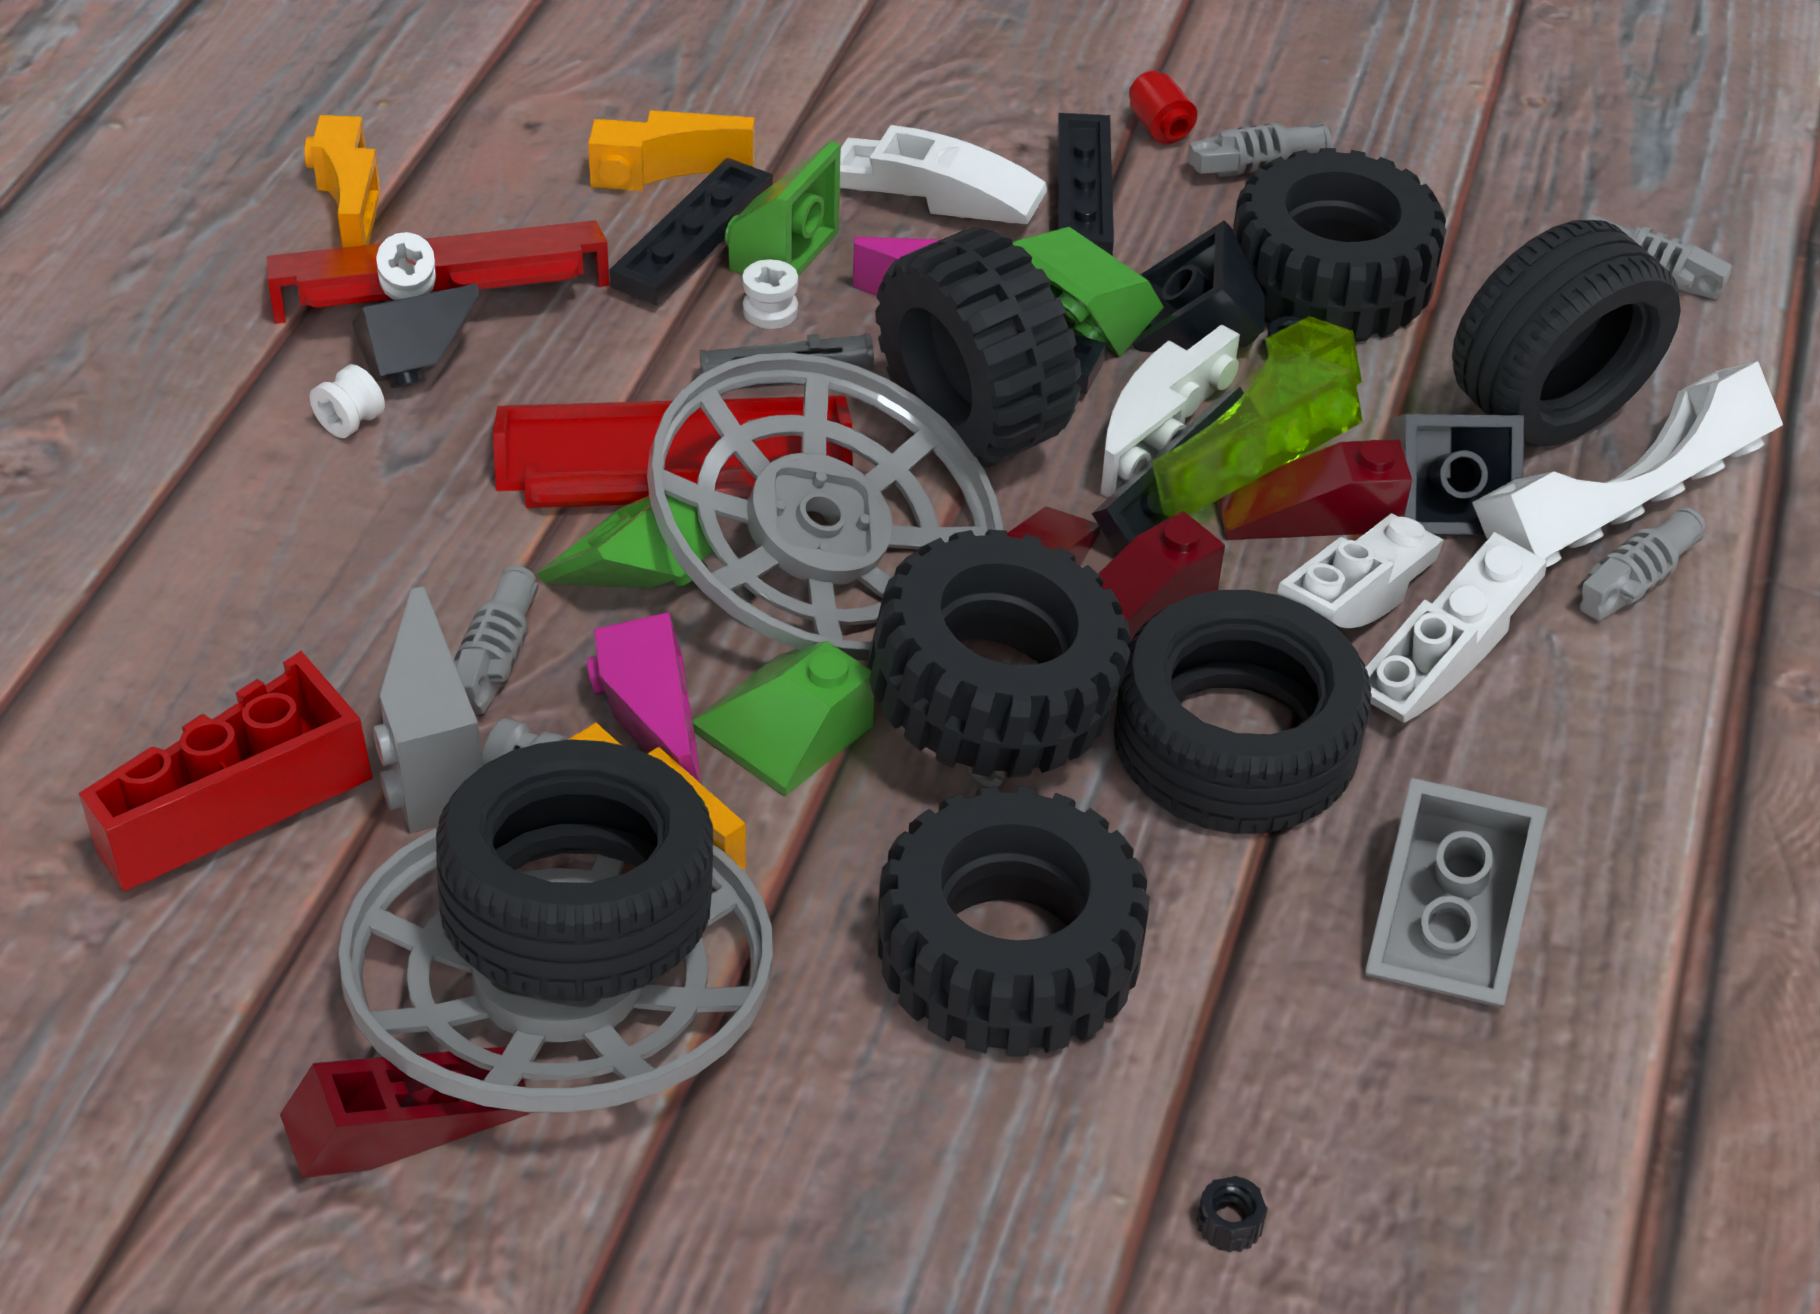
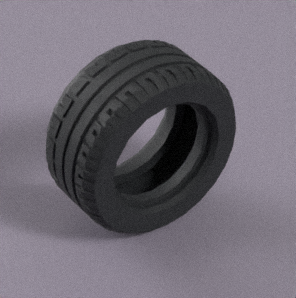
[1452,220,1681,446]
[1114,590,1372,834]
[436,739,713,1001]

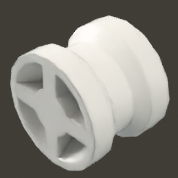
[376,232,436,301]
[742,259,798,329]
[309,364,385,438]

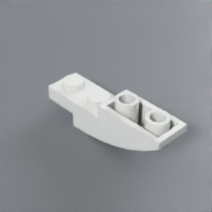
[840,125,1047,224]
[1100,324,1240,498]
[1277,513,1444,628]
[1365,532,1547,723]

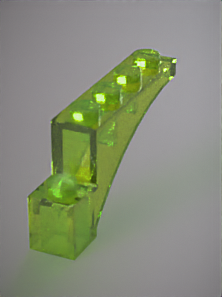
[1152,316,1363,518]

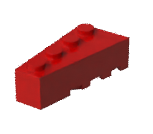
[78,651,373,892]

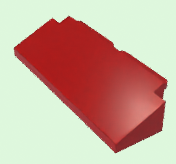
[267,220,610,324]
[493,396,853,508]

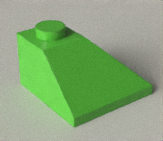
[725,141,841,277]
[537,494,713,589]
[693,641,874,797]

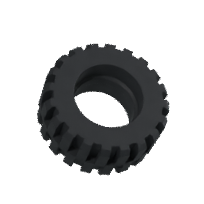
[1233,148,1447,342]
[875,228,1081,468]
[868,529,1131,778]
[877,786,1150,1056]

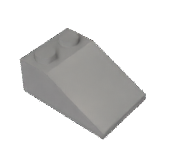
[373,586,483,834]
[1365,778,1548,1009]

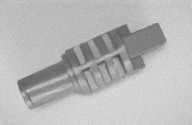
[1188,122,1331,177]
[1587,213,1732,300]
[1580,507,1705,621]
[454,566,539,714]

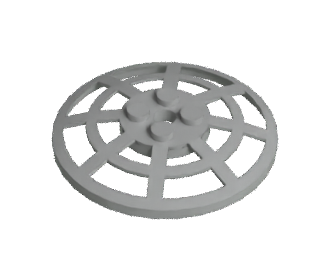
[647,353,1003,661]
[339,828,773,1112]

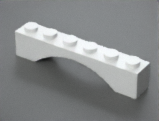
[1472,361,1783,567]

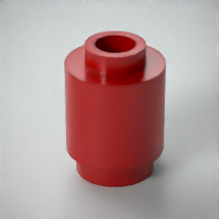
[1129,71,1198,144]

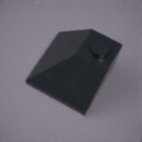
[1134,220,1265,353]
[352,283,479,388]
[1390,414,1524,535]

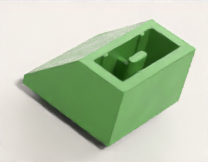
[1013,227,1164,357]

